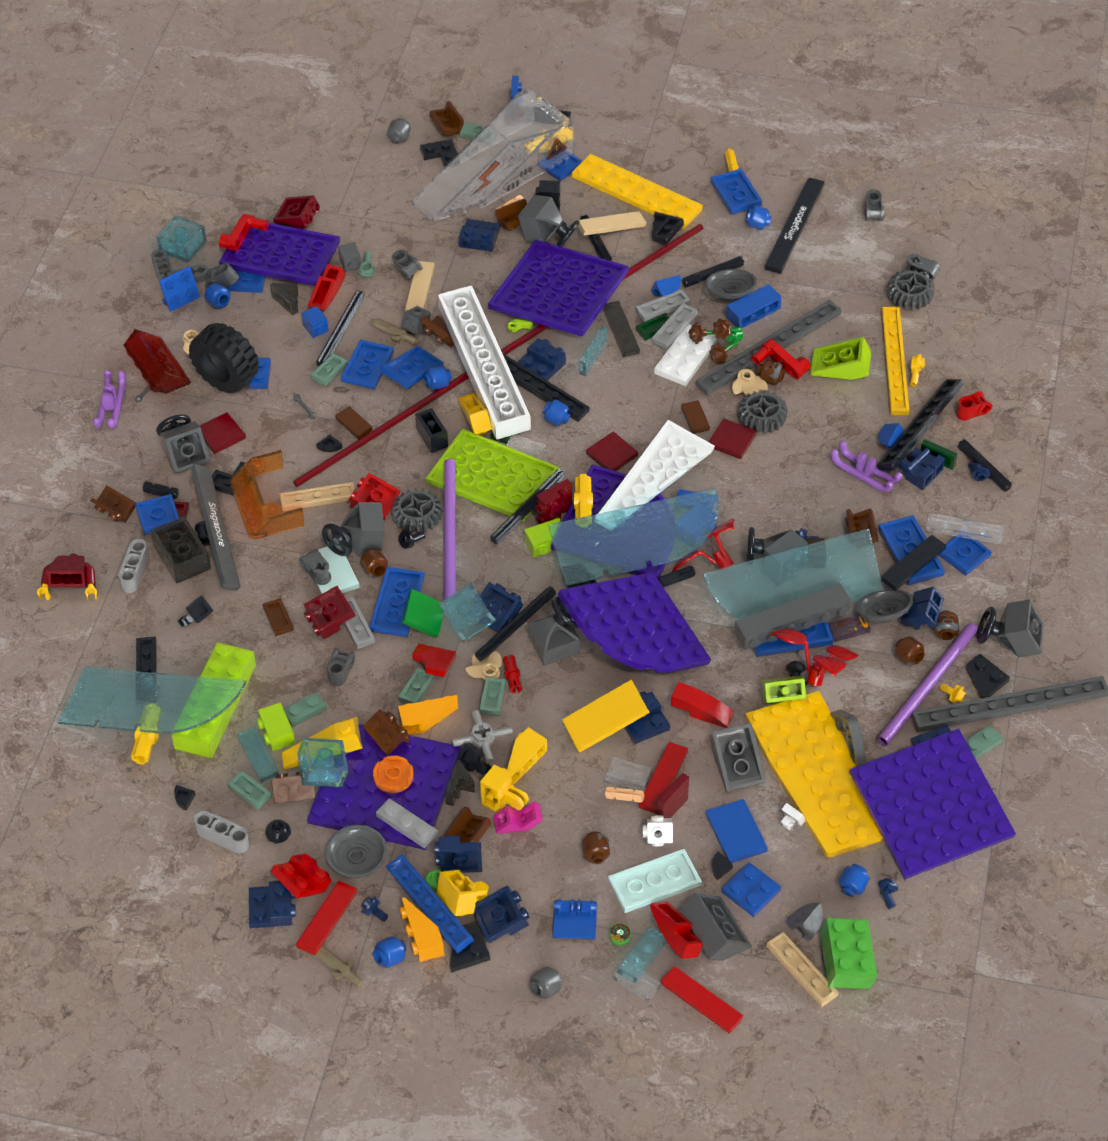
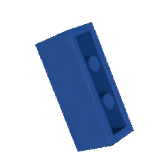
[726,284,782,328]

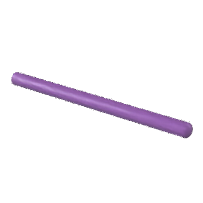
[444,459,456,603]
[877,623,978,746]

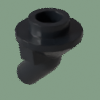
[398,530,426,549]
[786,661,808,686]

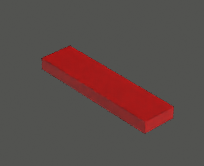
[639,742,688,814]
[296,881,357,955]
[661,966,743,1034]

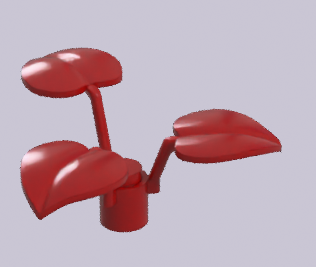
[672,519,735,572]
[770,629,859,686]

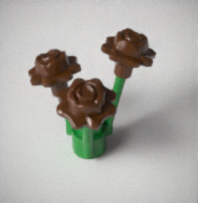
[688,318,743,364]

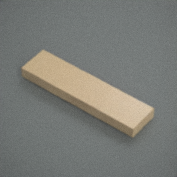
[578,211,646,236]
[405,261,435,312]
[279,482,355,511]
[766,932,839,1007]

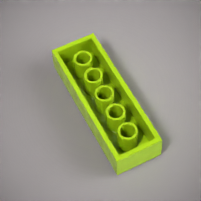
[172,642,256,759]

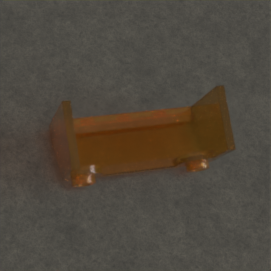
[230,450,304,539]

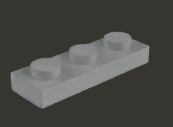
[636,289,690,322]
[652,303,698,349]
[344,597,376,650]
[376,798,438,848]

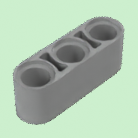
[119,539,149,593]
[194,811,250,853]

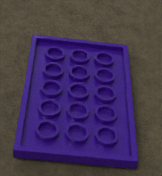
[219,223,340,286]

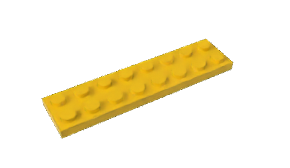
[572,154,703,229]

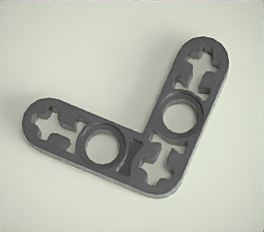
[151,249,208,284]
[830,710,867,767]

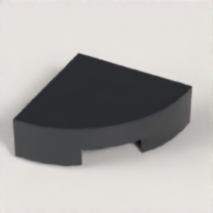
[316,434,343,452]
[174,785,195,811]
[712,851,733,880]

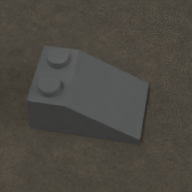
[710,723,766,792]

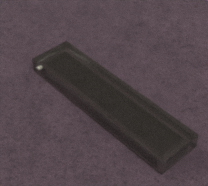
[603,301,640,357]

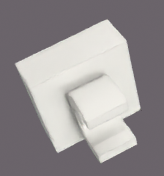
[781,803,805,830]

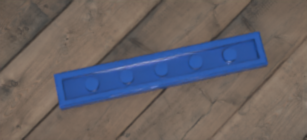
[386,854,474,954]

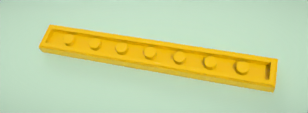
[881,307,909,415]

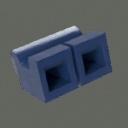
[899,448,945,491]
[901,586,944,630]

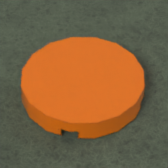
[373,756,414,793]

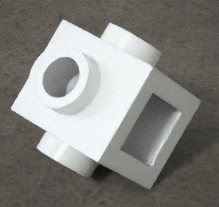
[643,815,673,847]

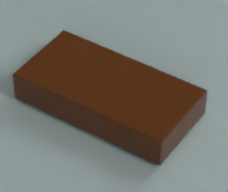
[681,400,710,434]
[335,406,373,440]
[262,598,294,636]

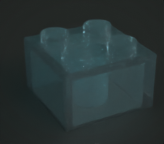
[157,216,207,263]
[439,583,496,642]
[297,738,348,787]

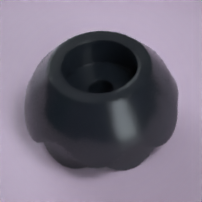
[265,819,291,844]

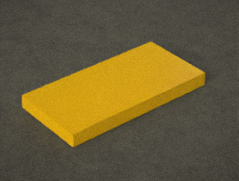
[562,679,650,752]

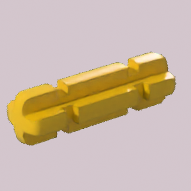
[725,148,739,172]

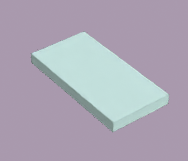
[608,849,702,913]

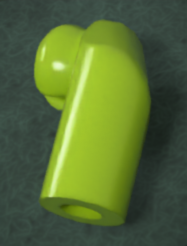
[507,318,533,332]

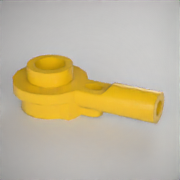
[910,354,925,387]

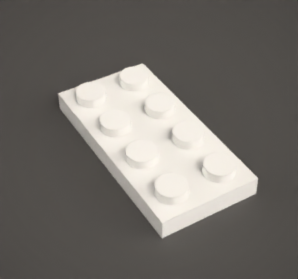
[654,324,719,386]

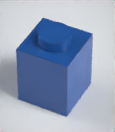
[301,306,328,338]

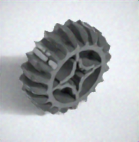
[887,269,935,311]
[738,390,788,434]
[392,488,443,534]

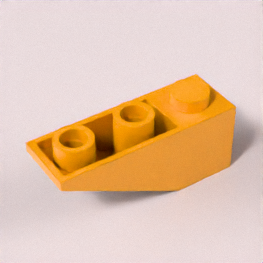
[398,695,458,735]
[399,897,445,962]

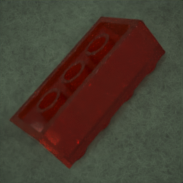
[123,329,191,394]

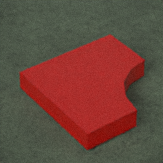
[412,644,456,677]

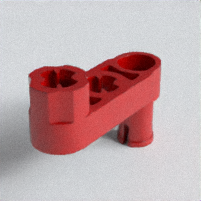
[219,214,269,252]
[751,338,811,380]

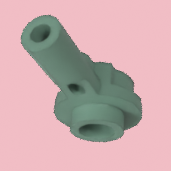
[358,251,376,278]

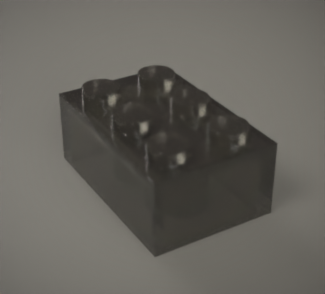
[150,516,211,584]

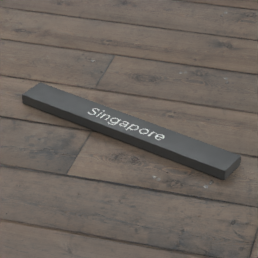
[191,464,241,591]

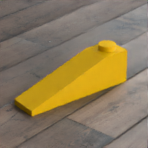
[282,716,362,770]

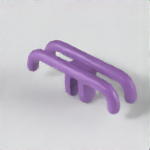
[93,370,126,429]
[831,441,902,492]

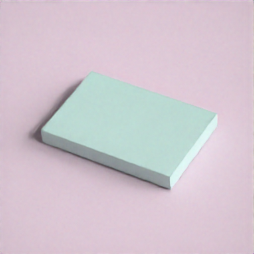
[304,545,360,594]

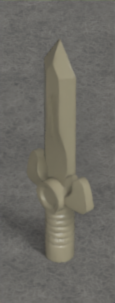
[370,319,419,345]
[316,945,364,988]

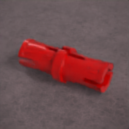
[503,655,523,694]

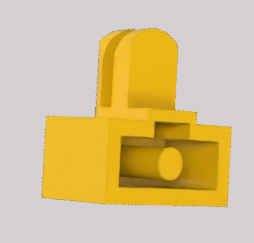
[480,765,529,813]
[436,870,489,916]

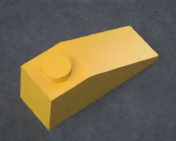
[457,393,492,435]
[507,727,547,785]

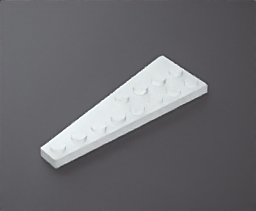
[594,420,715,531]

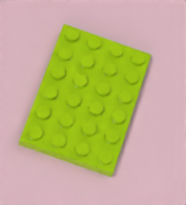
[426,429,560,522]

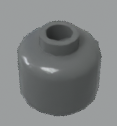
[387,118,411,144]
[530,967,562,999]

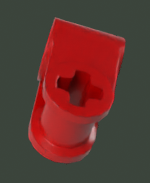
[956,391,993,421]

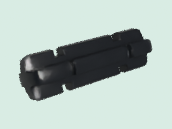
[143,481,179,499]

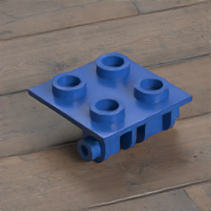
[159,266,200,312]
[553,898,597,940]

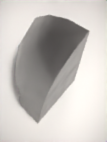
[786,902,823,941]

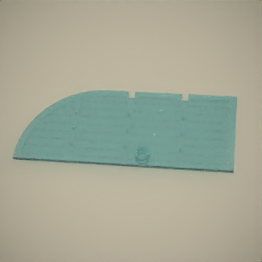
[549,488,719,586]
[703,529,883,619]
[58,667,247,734]

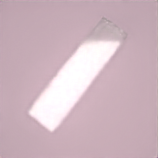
[926,513,1005,544]

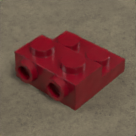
[273,195,320,229]
[536,479,572,524]
[303,586,356,639]

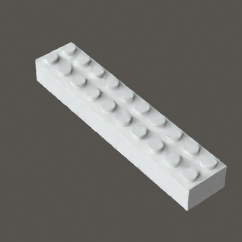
[438,285,531,440]

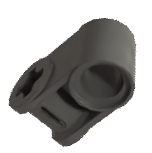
[865,189,884,221]
[392,250,423,280]
[905,254,940,281]
[205,263,239,289]
[299,549,331,585]
[327,648,355,686]

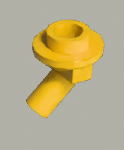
[940,683,966,704]

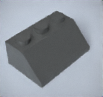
[679,893,752,961]

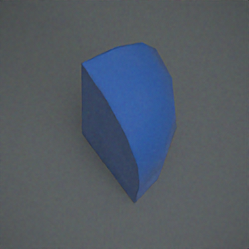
[651,275,681,298]
[878,423,904,448]

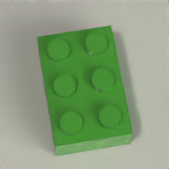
[820,918,877,989]

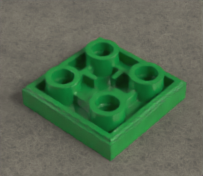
[402,589,446,638]

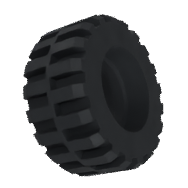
[189,323,259,393]

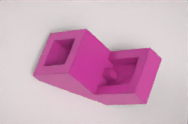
[493,801,542,834]

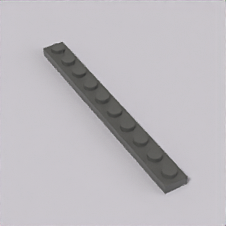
[696,299,841,395]
[912,676,1108,732]

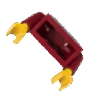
[37,553,98,601]

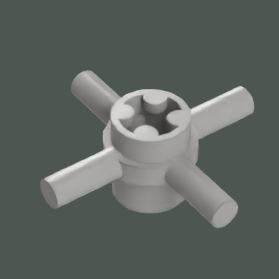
[452,710,513,764]

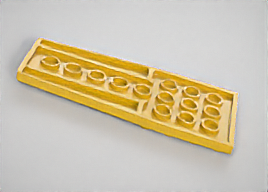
[745,691,883,858]

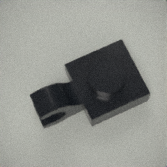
[178,596,213,627]
[456,743,492,775]

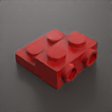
[349,472,401,521]
[270,853,332,899]

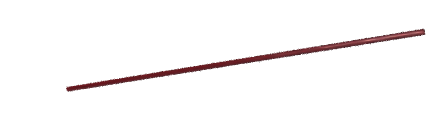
[293,224,704,487]

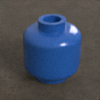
[745,205,772,230]
[204,283,231,309]
[424,365,452,391]
[542,399,571,427]
[838,864,869,897]
[373,936,406,968]

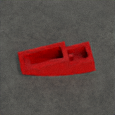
[307,264,346,312]
[671,682,734,728]
[650,901,703,959]

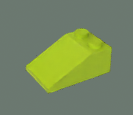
[811,336,871,380]

